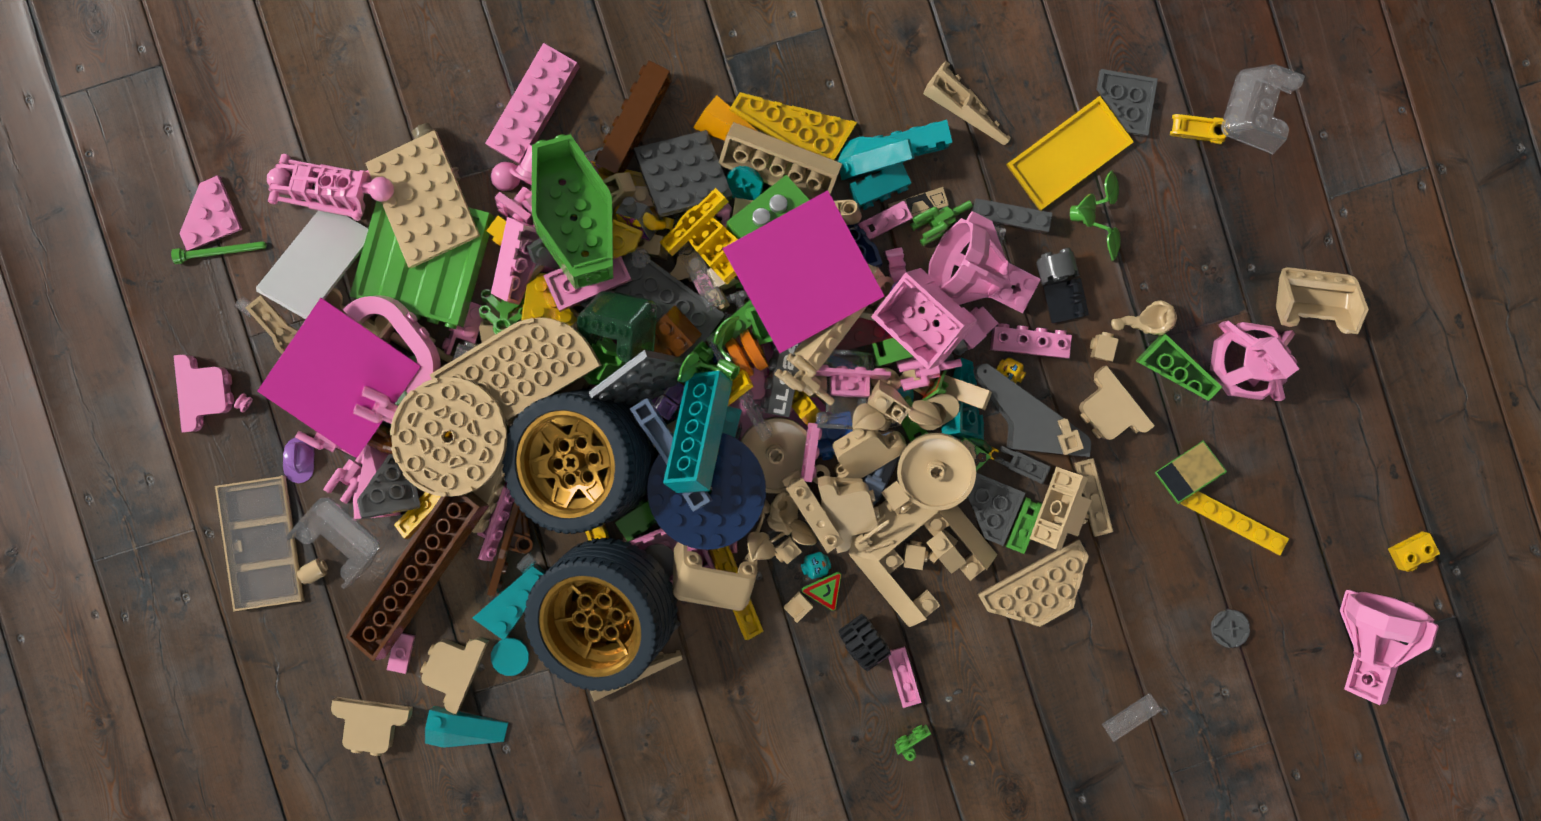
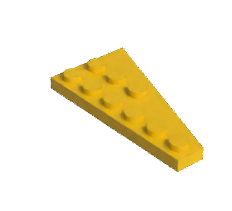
[729,92,857,160]

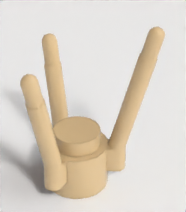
[853,514,894,553]

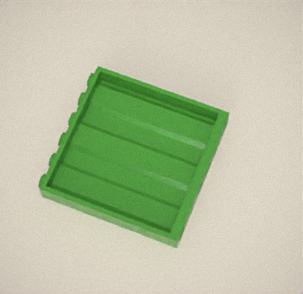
[350,201,495,329]

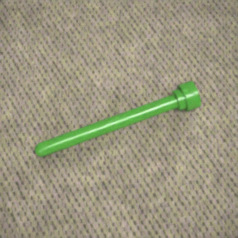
[171,241,267,264]

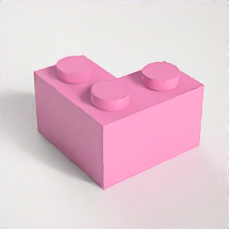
[963,306,998,350]

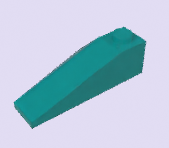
[425,706,509,748]

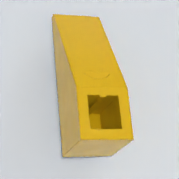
[791,389,824,426]

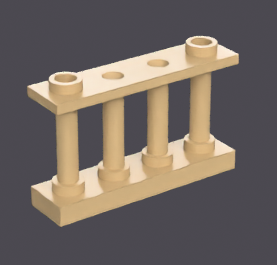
[781,469,844,553]

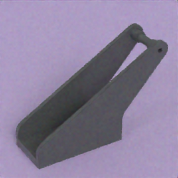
[973,364,1091,457]

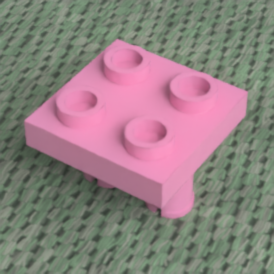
[495,187,533,225]

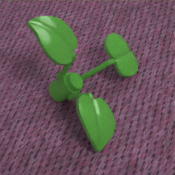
[1070,170,1121,261]
[677,316,740,382]

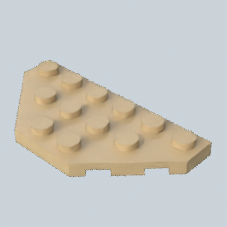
[978,539,1089,627]

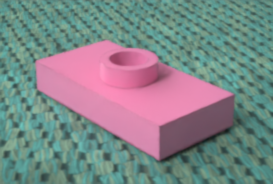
[387,633,415,674]

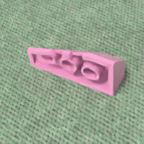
[353,444,401,519]

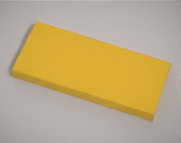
[1007,96,1134,210]

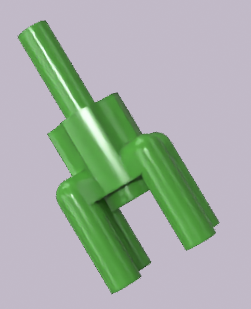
[910,201,973,247]

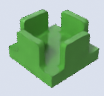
[583,337,629,385]
[871,338,914,367]

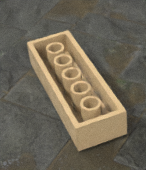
[719,122,842,200]

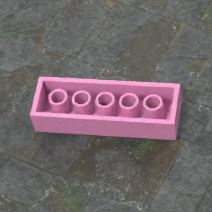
[485,43,580,164]

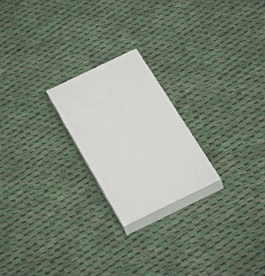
[256,210,368,319]

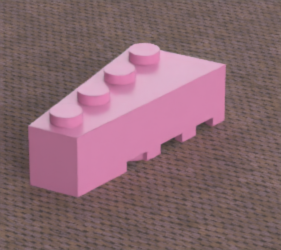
[491,217,540,305]

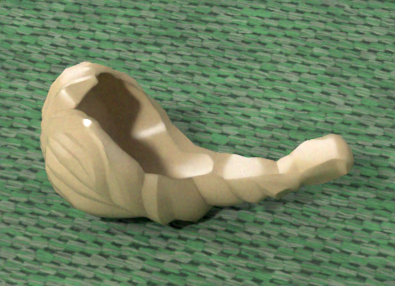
[1111,300,1177,336]

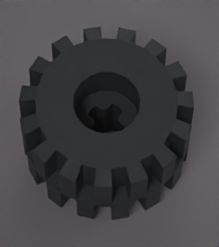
[838,614,891,672]

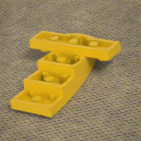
[659,188,738,285]

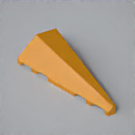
[693,95,757,141]

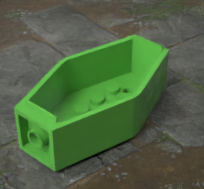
[532,134,614,289]

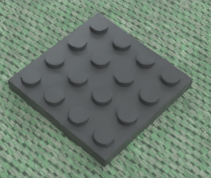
[633,130,732,218]
[589,350,697,406]

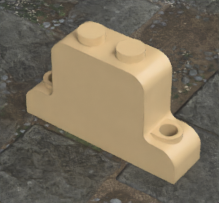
[1079,366,1154,440]
[833,429,907,479]
[817,476,880,553]
[420,637,489,714]
[331,697,413,756]

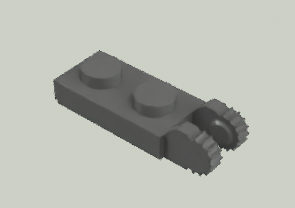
[994,446,1051,484]

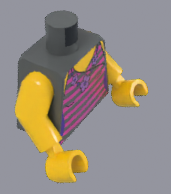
[613,197,674,241]

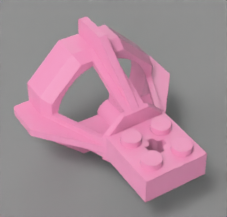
[928,211,1041,313]
[1210,321,1299,401]
[1340,590,1439,705]

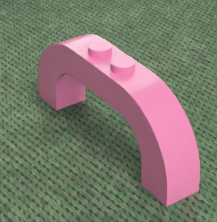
[343,295,441,393]

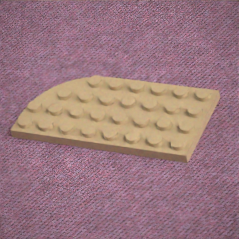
[430,318,601,422]

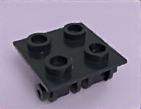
[1043,278,1089,323]

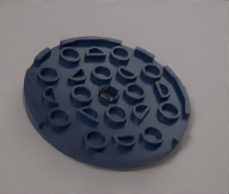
[647,433,766,550]

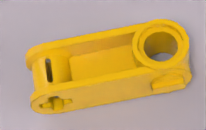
[1170,114,1230,144]

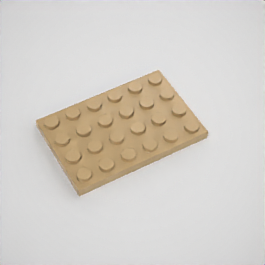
[365,130,480,268]

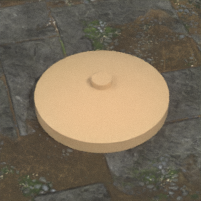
[740,417,807,493]
[897,433,976,511]

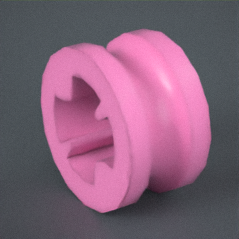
[234,393,253,413]

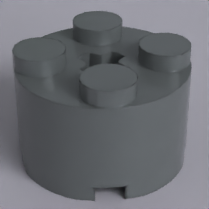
[1036,248,1080,285]

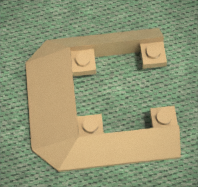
[849,500,997,627]

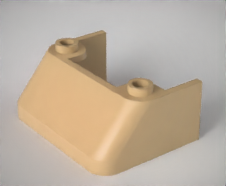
[673,542,757,611]

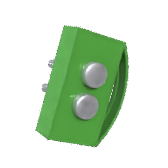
[726,175,809,239]

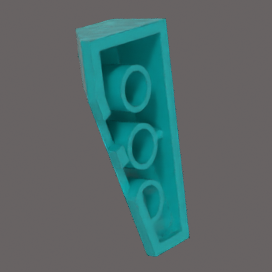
[838,136,914,180]
[941,358,984,440]

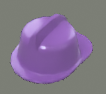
[283,438,314,483]

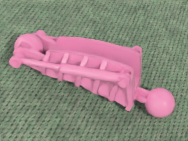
[267,154,394,221]

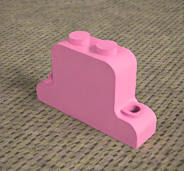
[174,355,234,432]

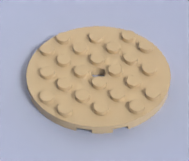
[390,377,507,496]

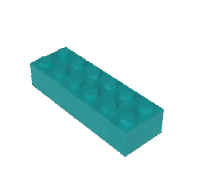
[663,371,733,493]

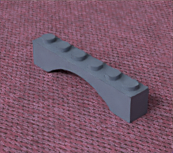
[630,398,713,512]

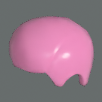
[491,162,520,191]

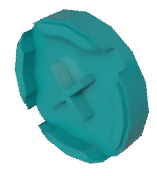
[726,166,764,200]
[491,637,530,676]

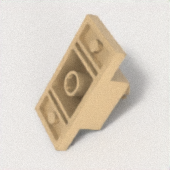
[1029,467,1092,551]

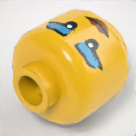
[996,358,1026,384]

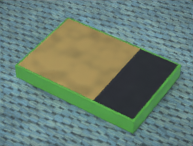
[1155,441,1227,504]

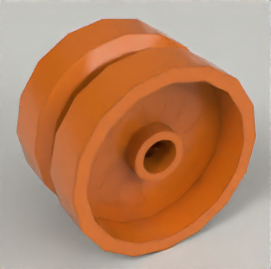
[725,329,769,377]

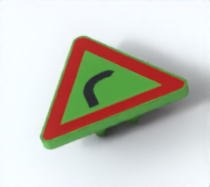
[922,370,949,401]
[802,572,841,611]

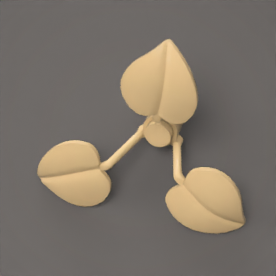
[852,366,942,431]
[747,499,817,561]

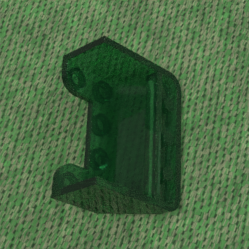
[577,291,657,363]

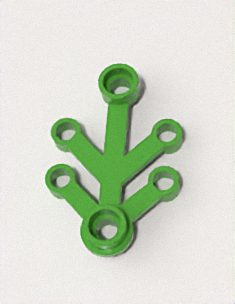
[479,289,525,335]

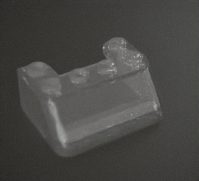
[1221,64,1305,154]
[285,497,380,589]

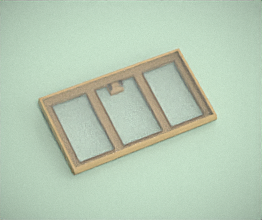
[215,475,304,611]

